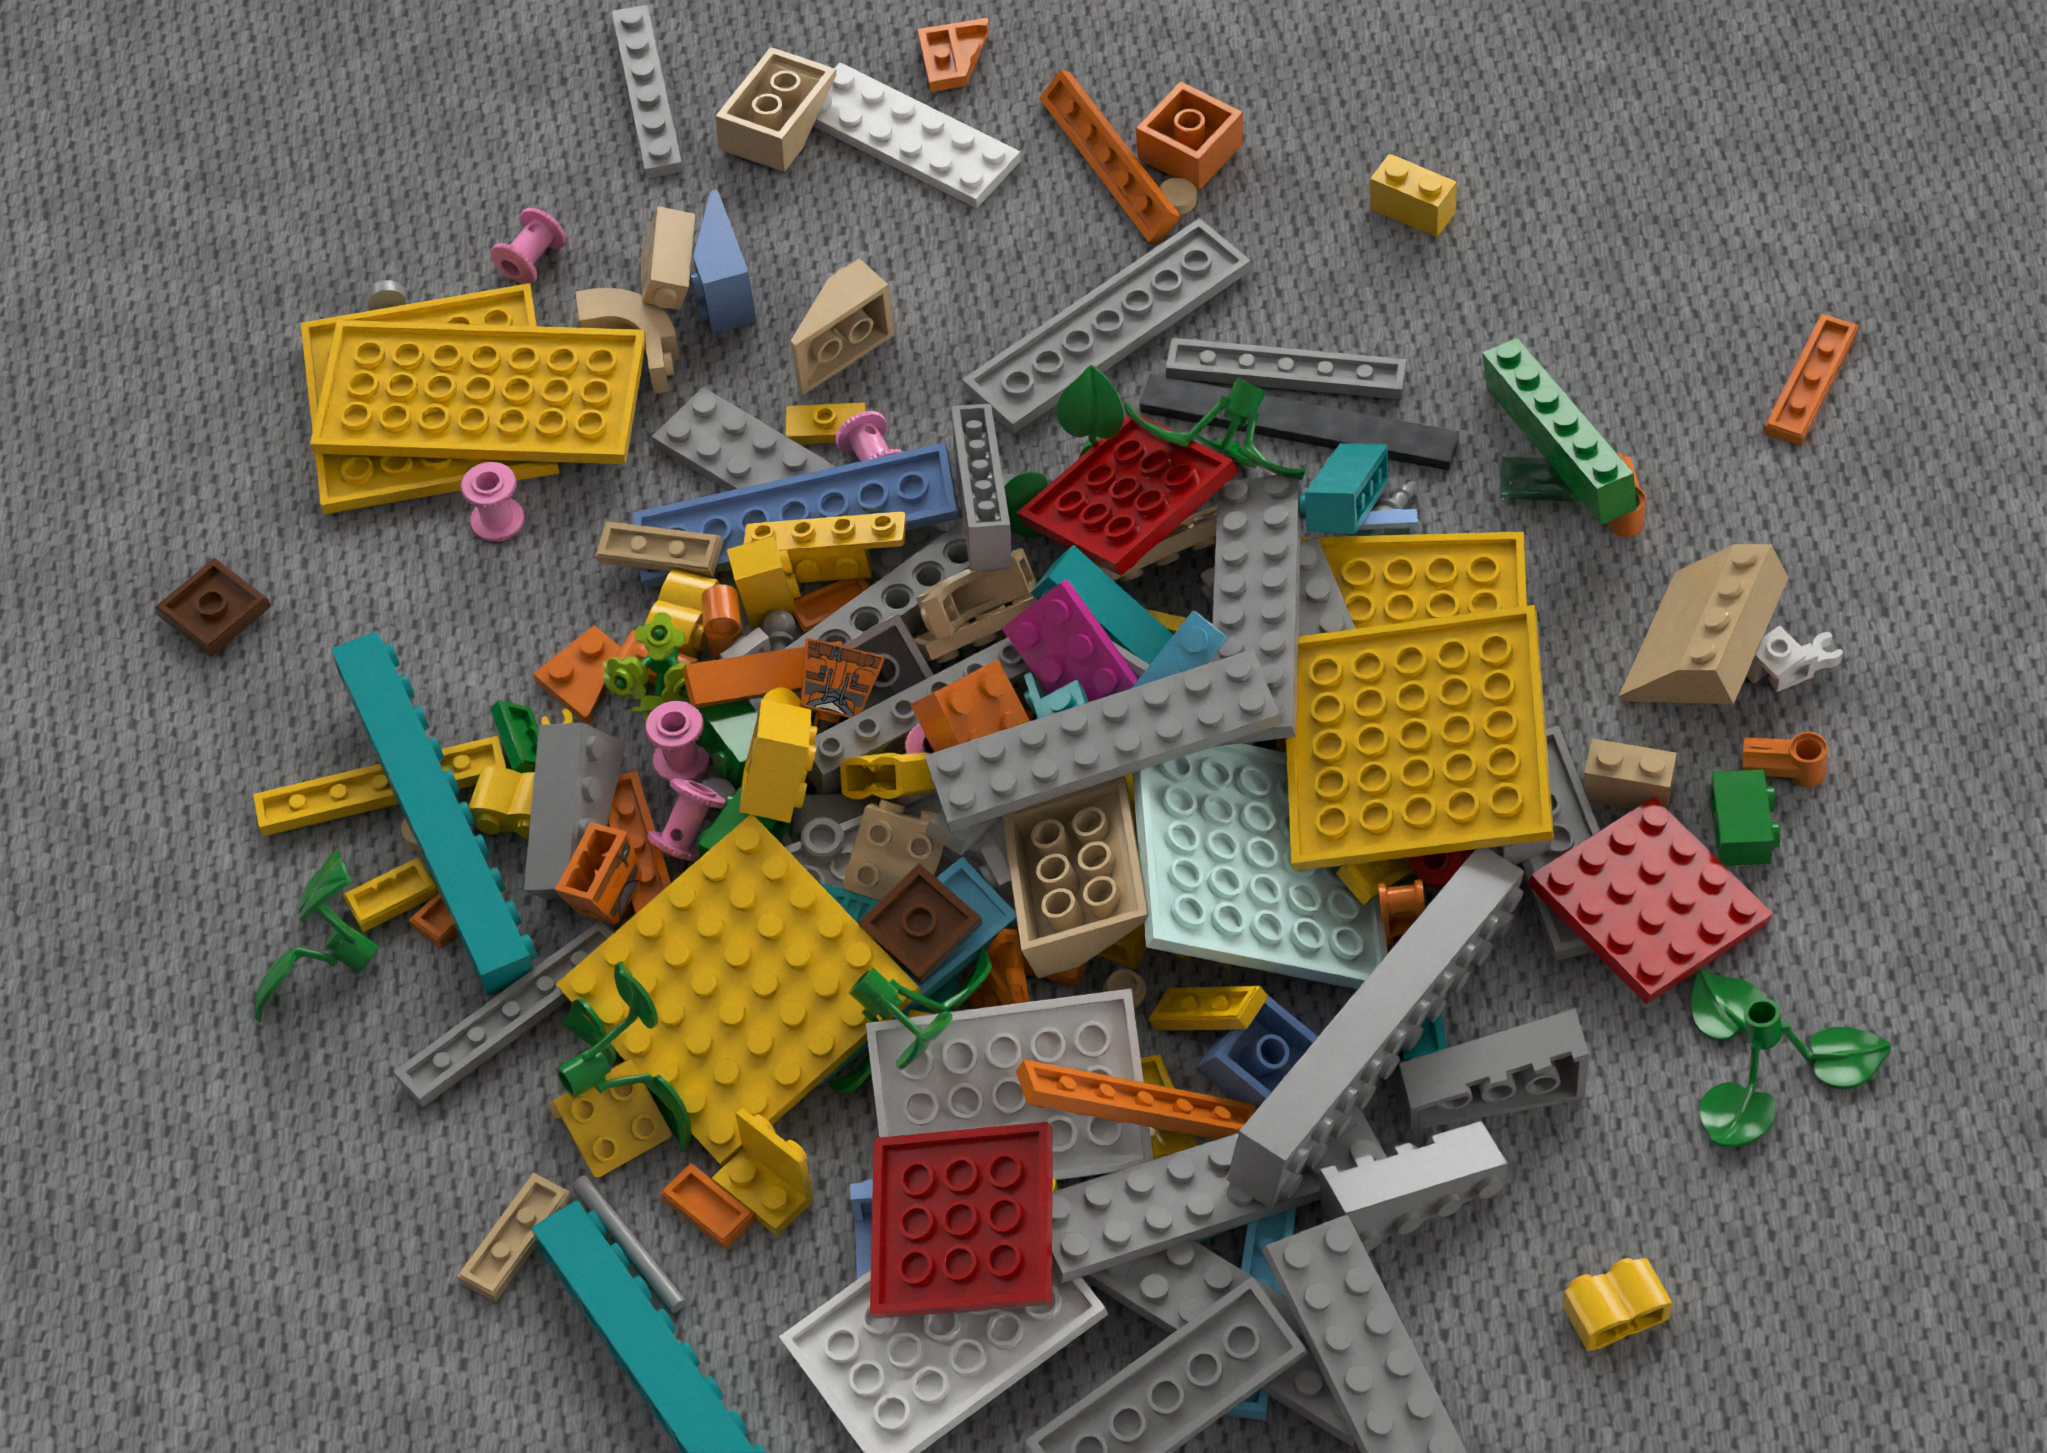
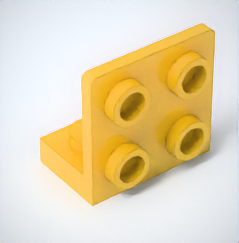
[547,1059,672,1178]
[712,1108,814,1236]

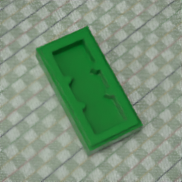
[490,700,539,774]

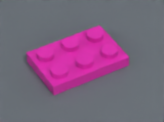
[1001,579,1138,702]

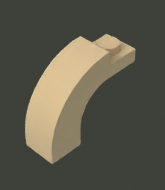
[575,288,680,394]
[916,548,1037,640]

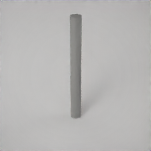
[572,1175,687,1313]

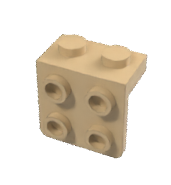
[843,798,946,901]

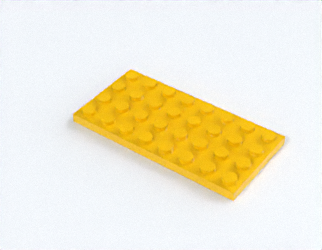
[310,320,646,464]

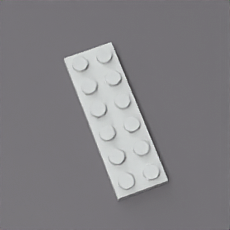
[813,63,1021,208]

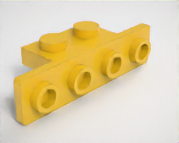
[744,512,907,583]

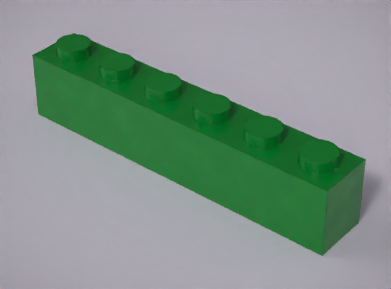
[1482,338,1637,525]

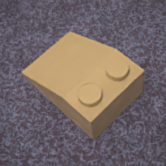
[716,47,837,172]
[790,258,895,395]

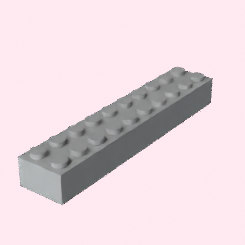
[1227,848,1524,1210]

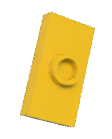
[785,402,866,445]
[342,857,438,933]

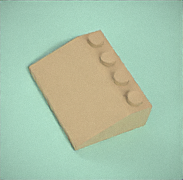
[1619,544,1788,704]
[1002,776,1148,978]

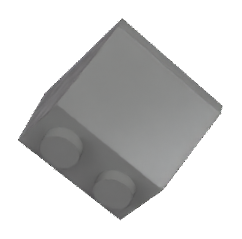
[841,613,933,712]

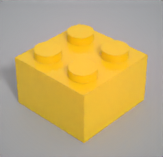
[739,699,817,823]

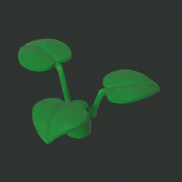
[1004,365,1124,538]
[1124,377,1306,481]
[254,850,378,1022]
[828,947,992,1094]
[556,961,691,1153]
[1691,969,1891,1147]

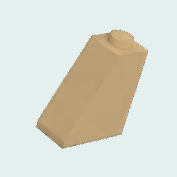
[640,206,695,310]

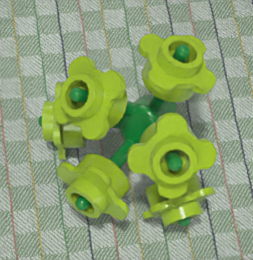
[602,612,690,722]

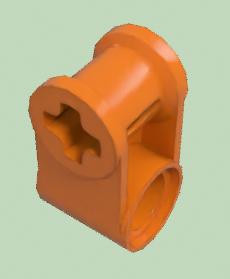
[1378,879,1425,950]

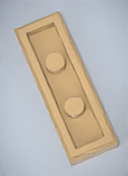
[595,521,723,577]
[457,1173,572,1302]

